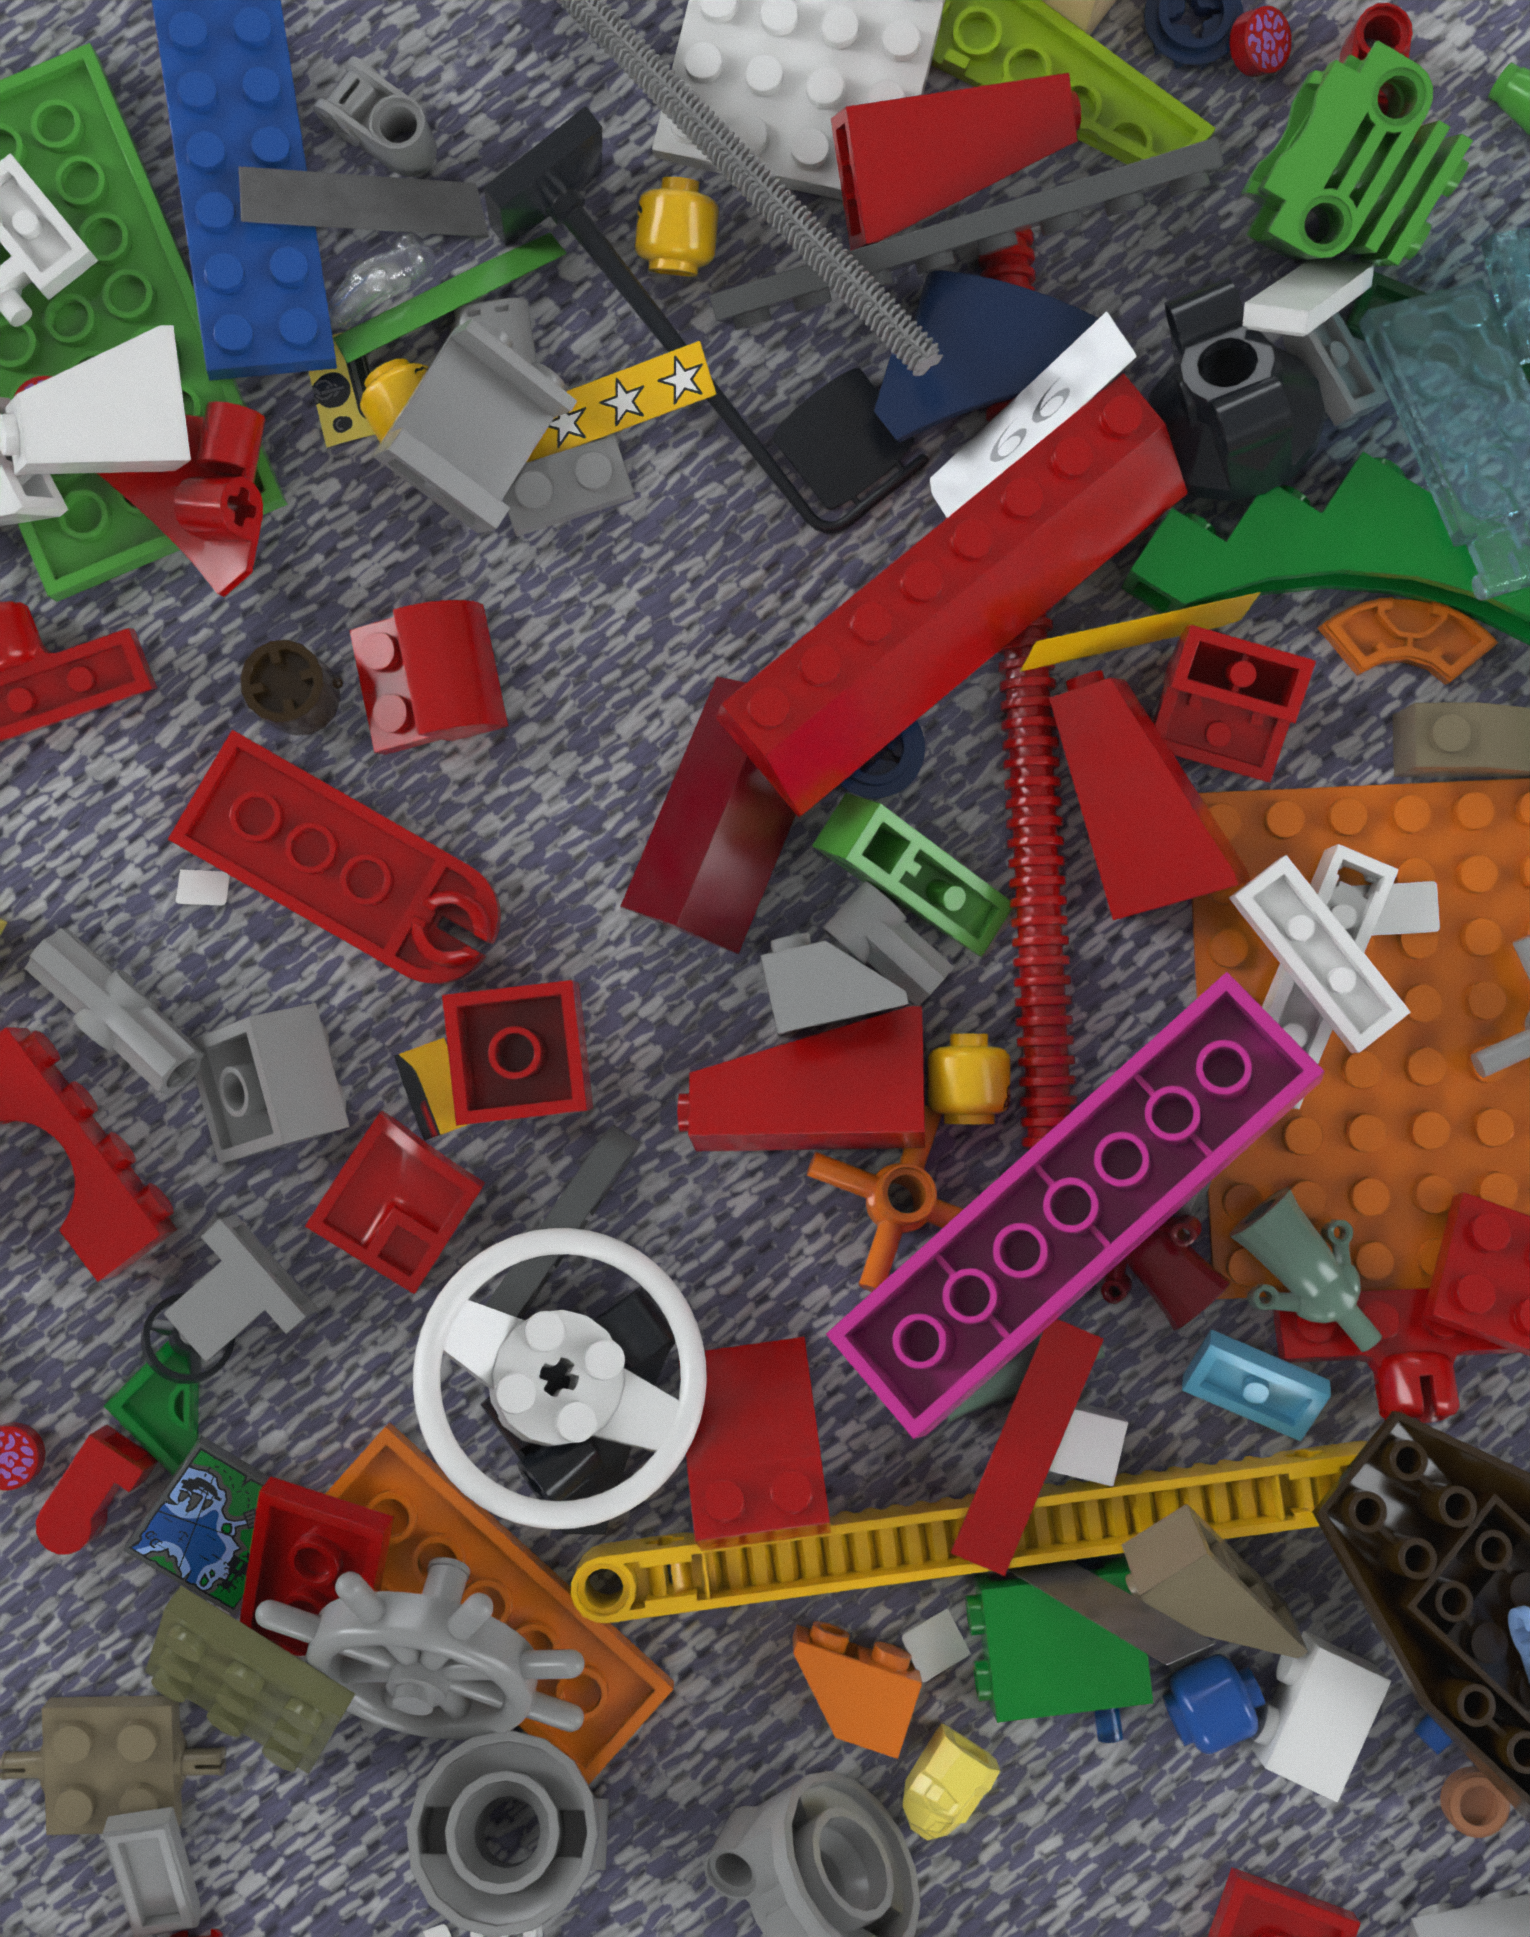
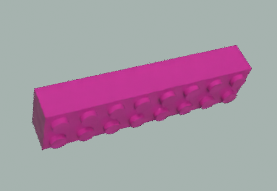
[826,972,1324,1439]

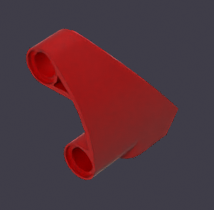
[97,401,266,597]

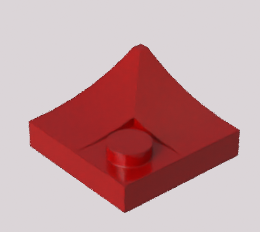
[305,1111,486,1294]

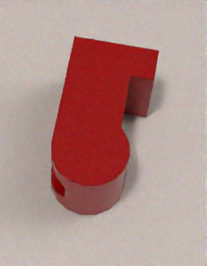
[36,1425,158,1555]

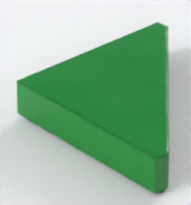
[104,1340,199,1476]

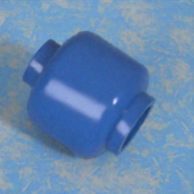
[1162,1654,1266,1754]

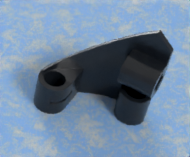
[480,1286,675,1535]

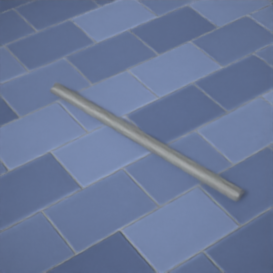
[556,0,943,376]

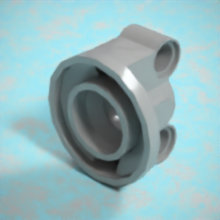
[407,1730,609,1937]
[704,1771,921,1937]

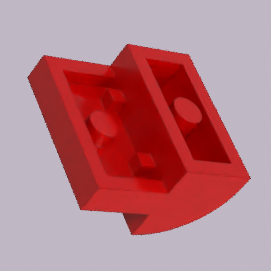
[349,600,508,755]
[1153,624,1316,783]

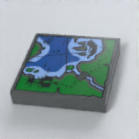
[124,1435,270,1616]

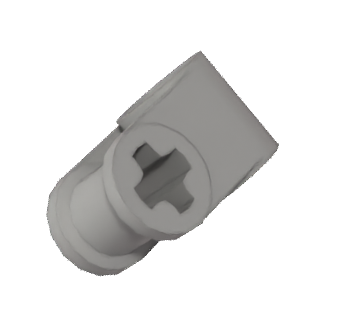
[313,56,437,176]

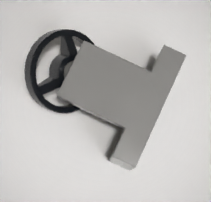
[141,1214,319,1384]

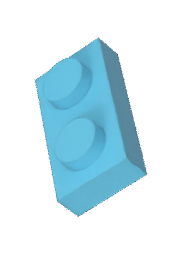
[1182,1329,1331,1441]

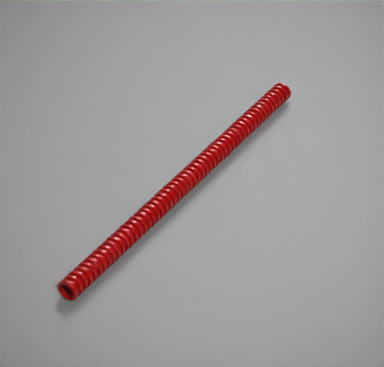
[978,229,1077,1151]

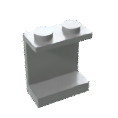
[373,318,577,533]

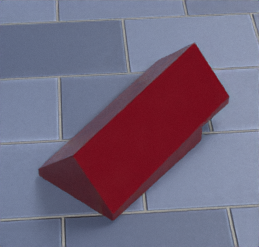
[620,676,796,955]

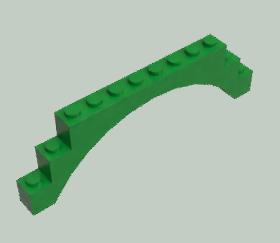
[1121,452,1530,646]

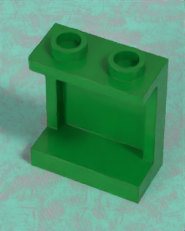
[965,1557,1154,1723]

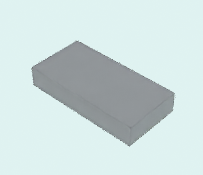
[102,1807,201,1937]

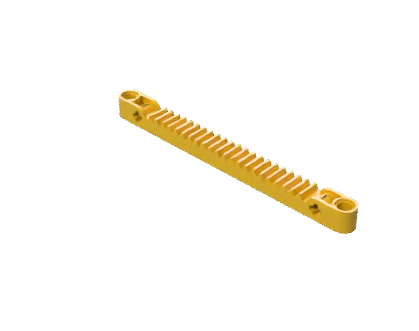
[571,1440,1368,1623]

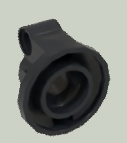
[1148,277,1325,501]

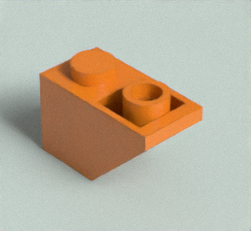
[793,1621,922,1759]

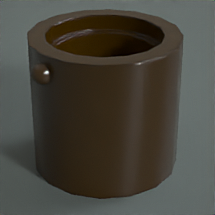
[240,640,343,736]

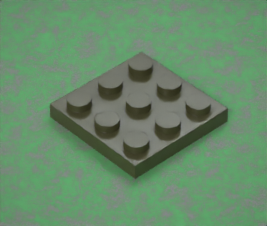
[145,1586,355,1774]

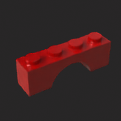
[0,1027,177,1282]

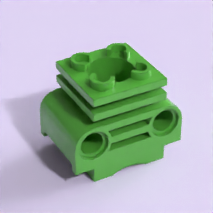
[1241,41,1473,267]

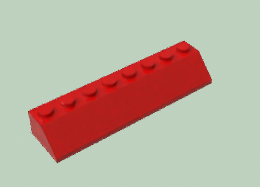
[716,373,1188,818]

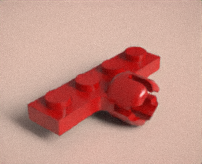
[0,601,158,743]
[1273,1288,1519,1424]

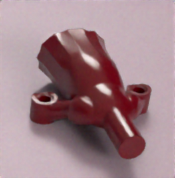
[1101,1215,1231,1331]

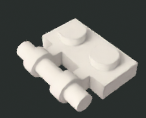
[0,153,98,327]

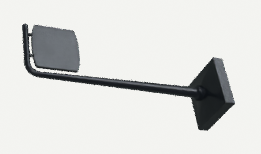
[483,106,929,534]

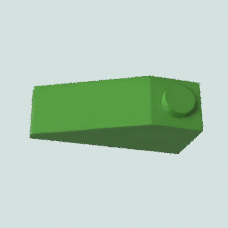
[812,793,1013,957]

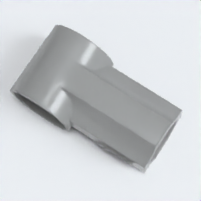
[822,881,954,1006]

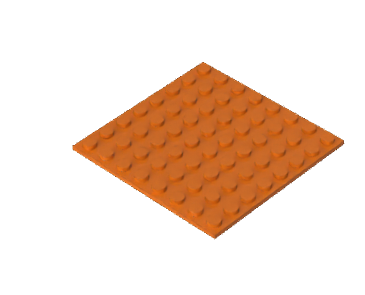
[1191,778,1530,1299]

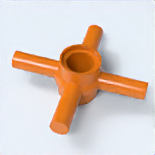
[807,1105,963,1292]

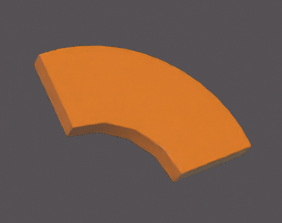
[1317,597,1499,685]

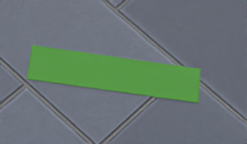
[333,232,567,363]

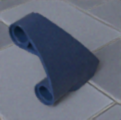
[874,270,1099,443]

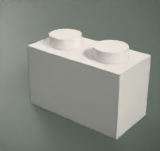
[1250,1631,1391,1802]

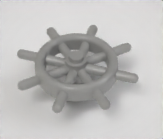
[255,1557,585,1740]

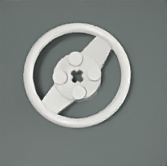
[413,1228,707,1529]

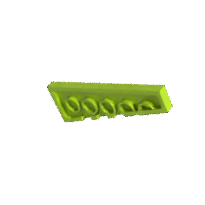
[931,0,1216,165]

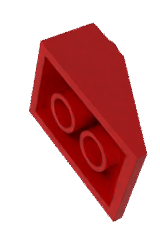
[678,1337,831,1551]

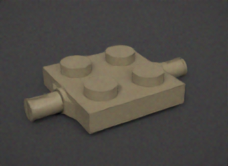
[0,1695,226,1835]

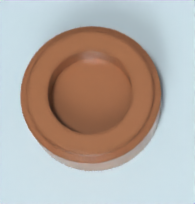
[1440,1766,1510,1838]

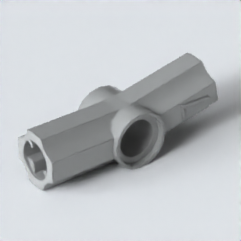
[24,928,204,1095]

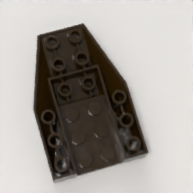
[1312,1411,1530,1824]

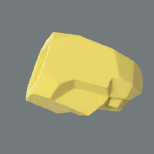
[902,1723,1000,1841]

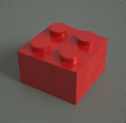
[442,980,594,1126]

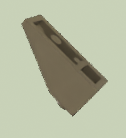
[1393,702,1530,777]
[1121,1504,1308,1659]

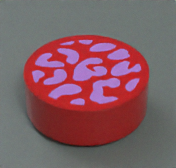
[1230,6,1292,77]
[0,1422,46,1491]

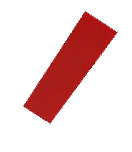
[950,1319,1104,1576]

